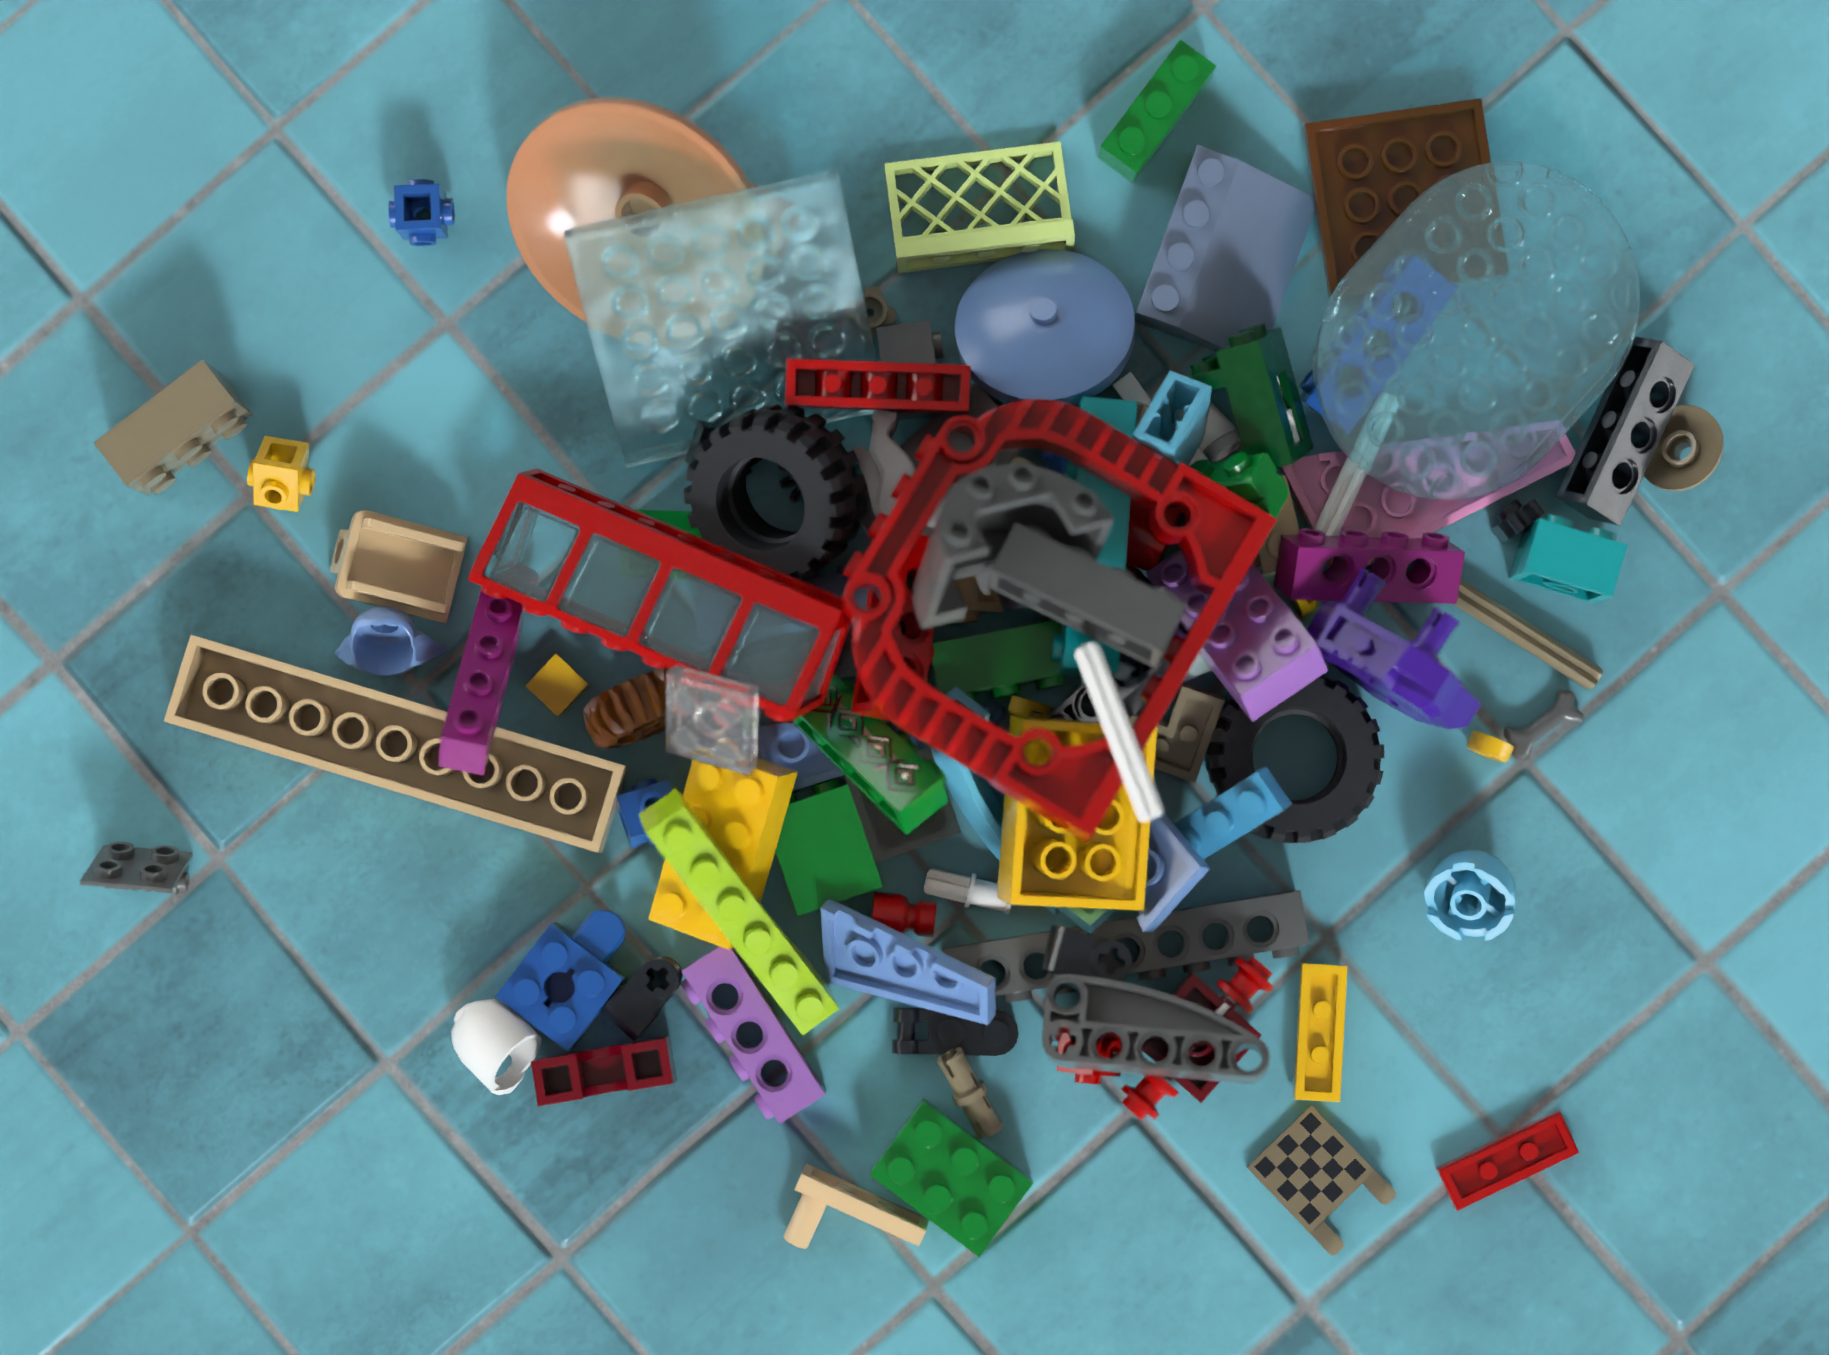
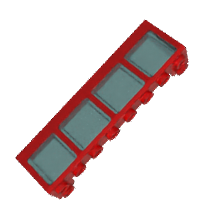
[468,468,857,722]

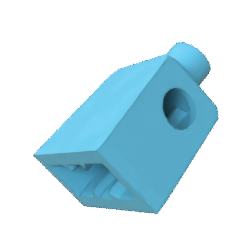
[1133,371,1212,466]

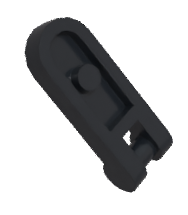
[892,1008,1019,1056]

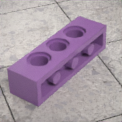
[680,946,826,1124]

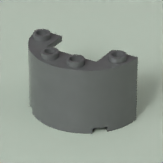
[913,463,1114,629]

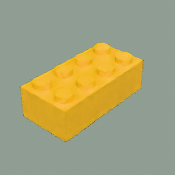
[648,743,798,950]

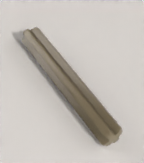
[1453,579,1603,689]

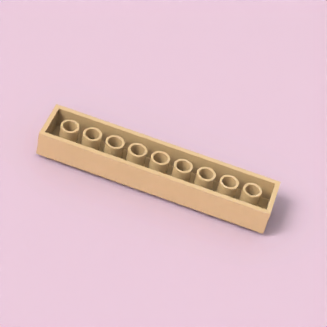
[164,635,629,853]

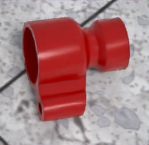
[871,891,937,938]

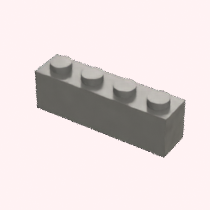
[987,523,1186,668]

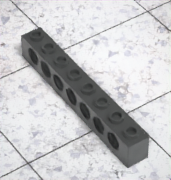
[942,890,1310,1003]

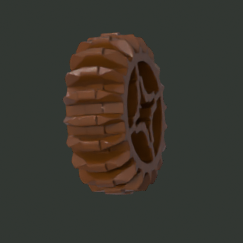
[583,667,705,749]

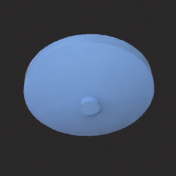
[955,249,1135,405]

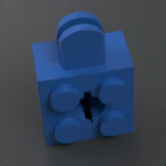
[495,910,627,1051]

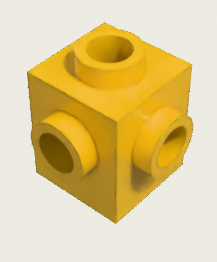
[247,436,316,512]

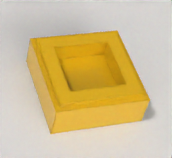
[526,654,590,717]

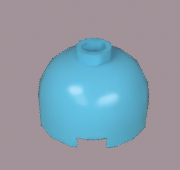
[1424,849,1516,941]

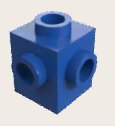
[388,179,455,246]
[616,778,682,849]

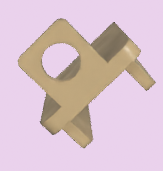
[330,510,468,624]

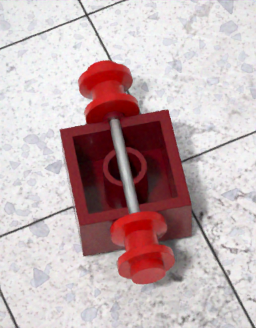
[1121,956,1273,1121]

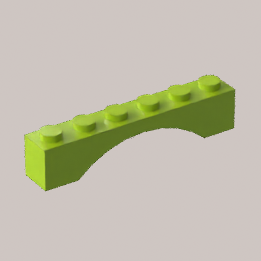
[639,788,839,1035]

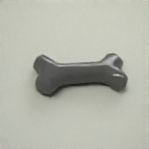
[1503,690,1583,760]

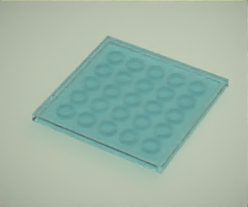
[563,170,883,468]

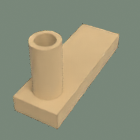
[783,1163,929,1249]

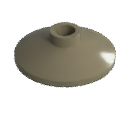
[1644,405,1724,492]

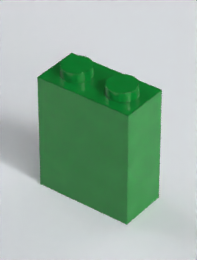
[776,779,884,916]

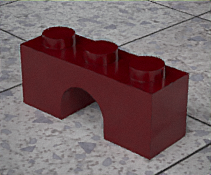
[531,1036,677,1107]

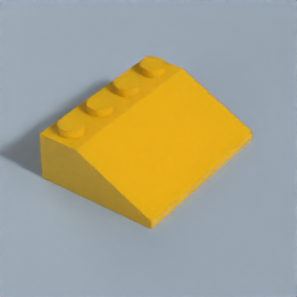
[997,716,1157,910]

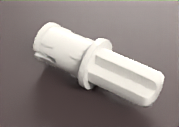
[924,868,1012,915]

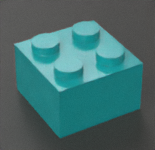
[1509,514,1628,604]

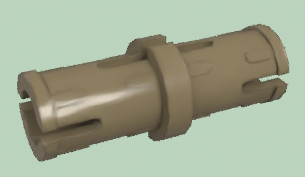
[936,1047,1003,1139]

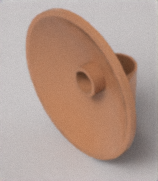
[506,98,802,344]

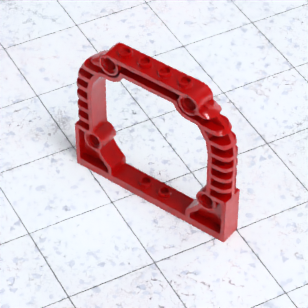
[842,399,1277,842]

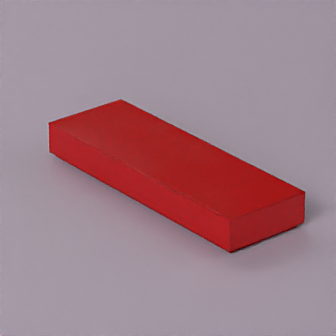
[1435,1111,1579,1211]

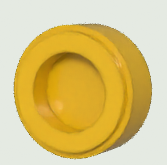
[1466,730,1514,763]

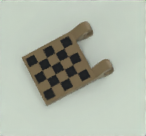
[1247,1105,1396,1255]

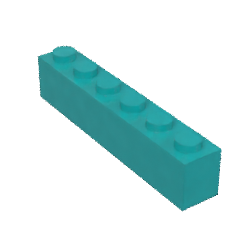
[1051,396,1137,678]

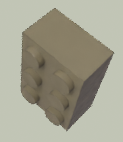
[93,359,253,495]

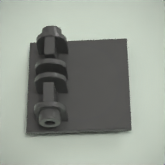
[80,842,193,894]

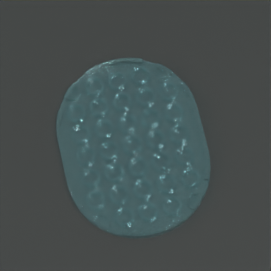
[1313,161,1640,500]

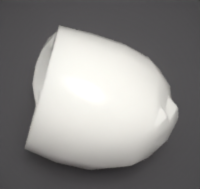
[451,999,542,1095]

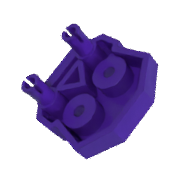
[1306,568,1481,729]

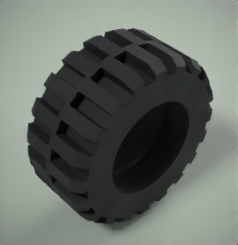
[684,404,866,579]
[1207,674,1385,843]

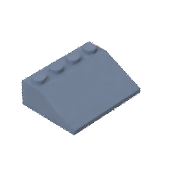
[1135,145,1316,351]

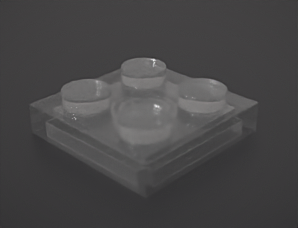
[666,665,759,775]

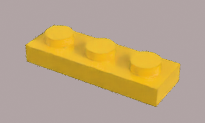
[1293,963,1348,1102]

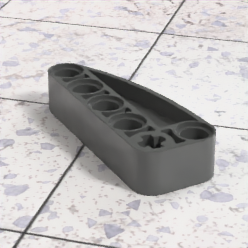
[1042,974,1270,1084]

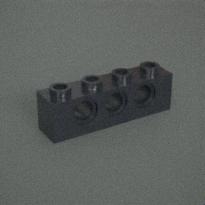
[1556,335,1695,526]

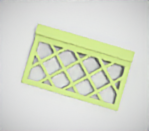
[884,141,1075,273]

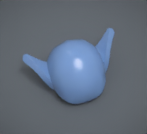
[335,606,447,677]

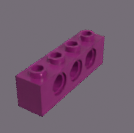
[1274,529,1465,604]
[439,588,524,775]

